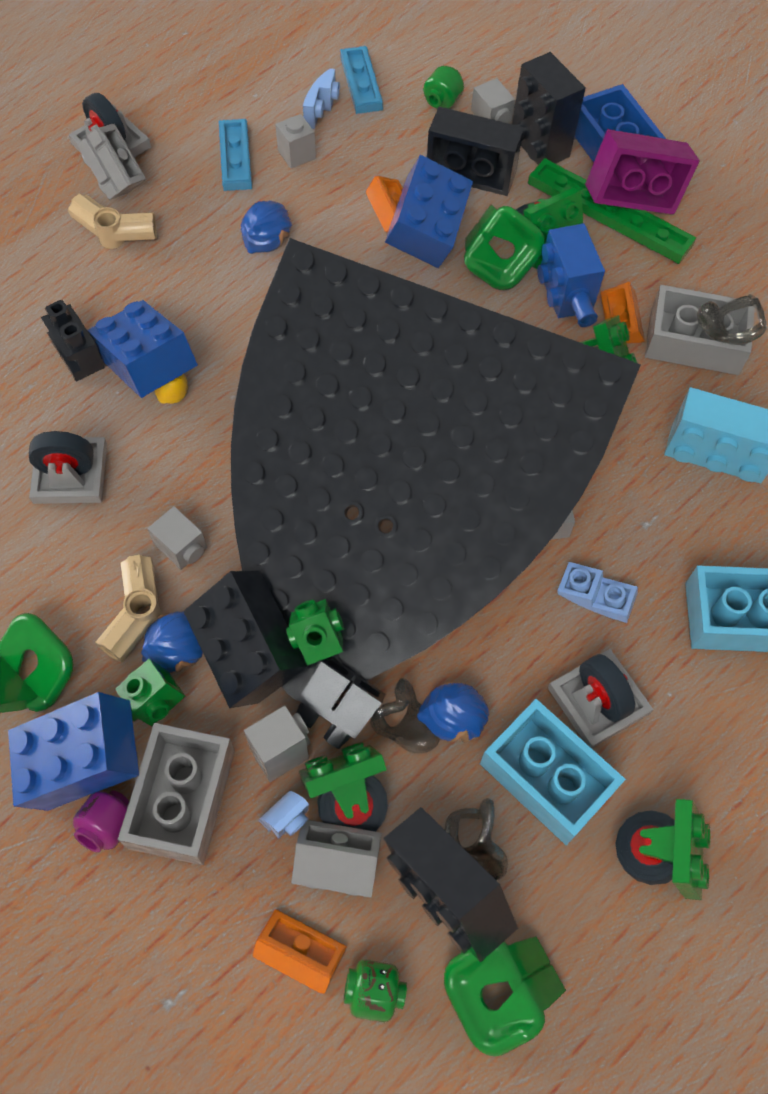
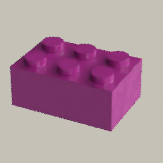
[585,129,700,215]

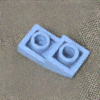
[303,68,340,129]
[557,562,638,623]
[259,791,309,838]

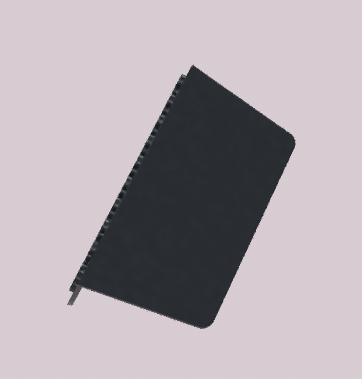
[231,238,641,701]

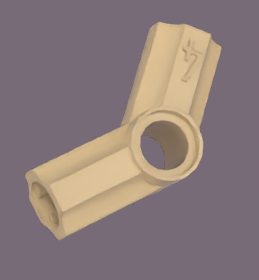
[68,193,157,249]
[95,555,162,663]

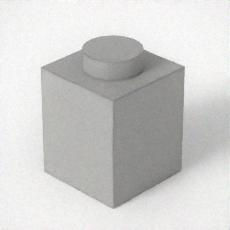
[471,78,515,123]
[275,114,316,169]
[147,506,207,570]

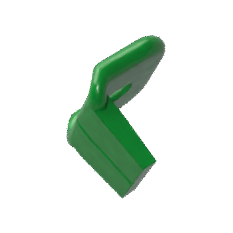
[464,205,545,290]
[0,613,74,713]
[444,936,566,1057]

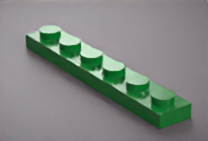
[528,158,697,264]

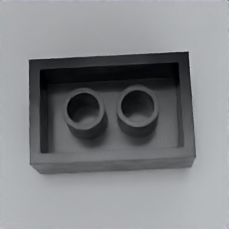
[512,51,586,165]
[426,106,524,196]
[183,571,308,709]
[383,807,518,963]

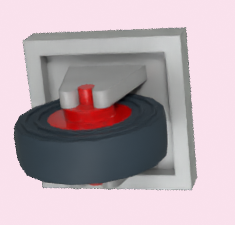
[68,93,151,157]
[28,431,107,504]
[548,649,654,749]

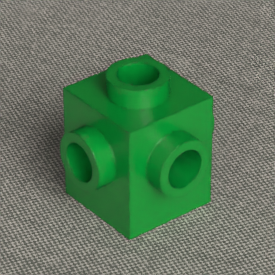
[286,599,344,666]
[115,658,186,727]

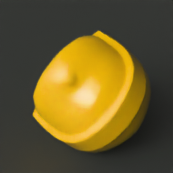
[155,374,188,404]

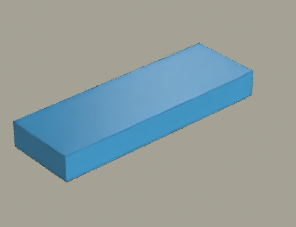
[340,46,383,114]
[219,119,252,191]

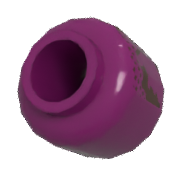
[73,790,129,853]

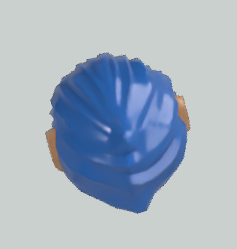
[241,200,292,254]
[141,612,203,673]
[417,681,489,743]

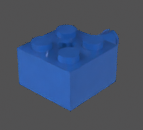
[537,223,605,327]

